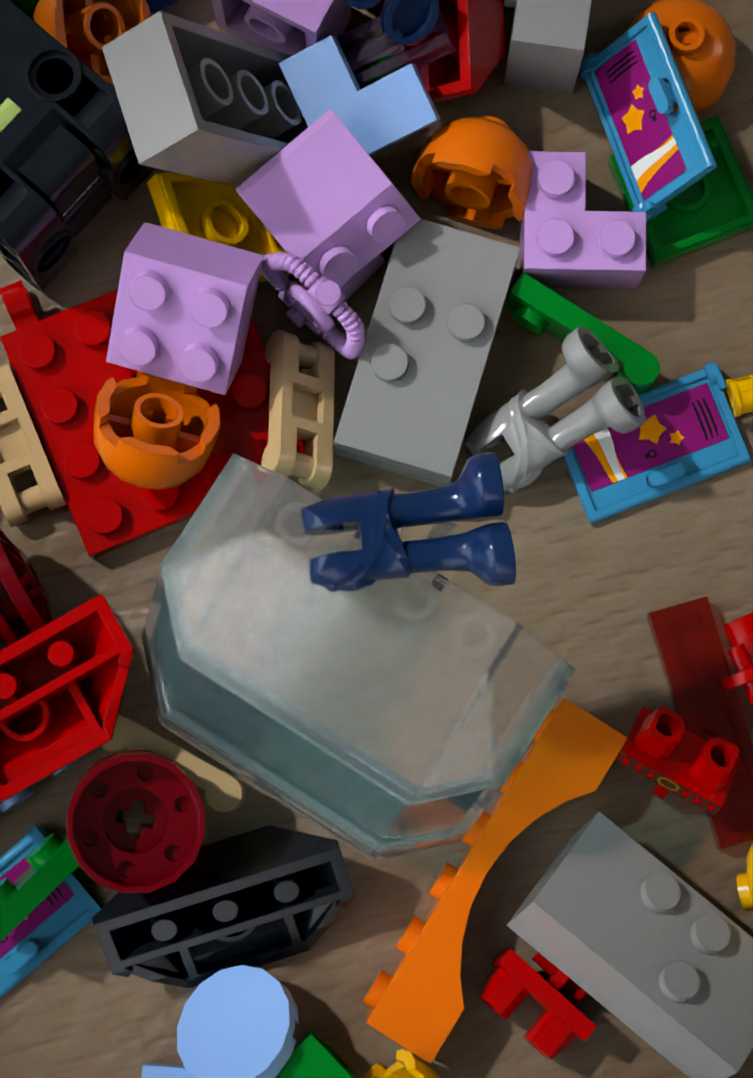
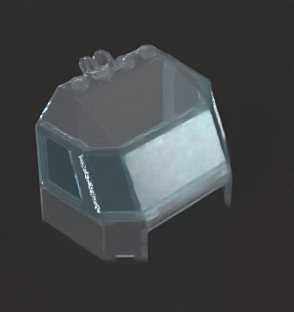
[141,453,576,861]

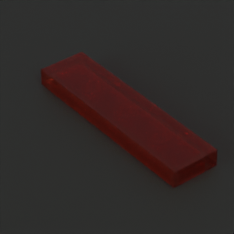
[646,596,753,849]

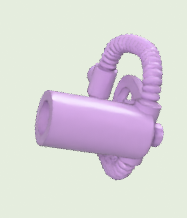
[261,252,385,360]

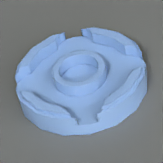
[177,965,299,1078]

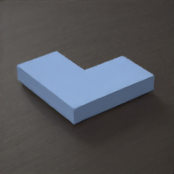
[278,35,441,156]

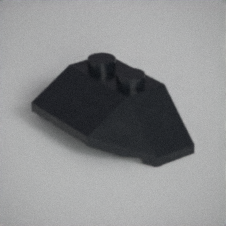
[92,825,356,988]

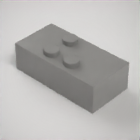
[504,0,592,94]
[102,11,308,187]
[333,218,520,487]
[507,811,753,1078]

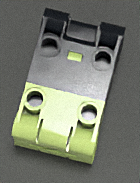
[0,0,156,292]

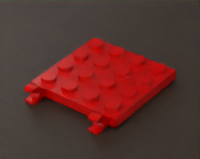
[0,280,305,559]

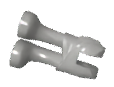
[464,326,646,493]

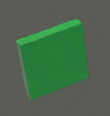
[607,115,753,269]

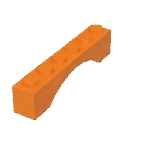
[362,698,628,1064]

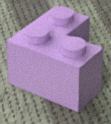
[519,151,646,290]

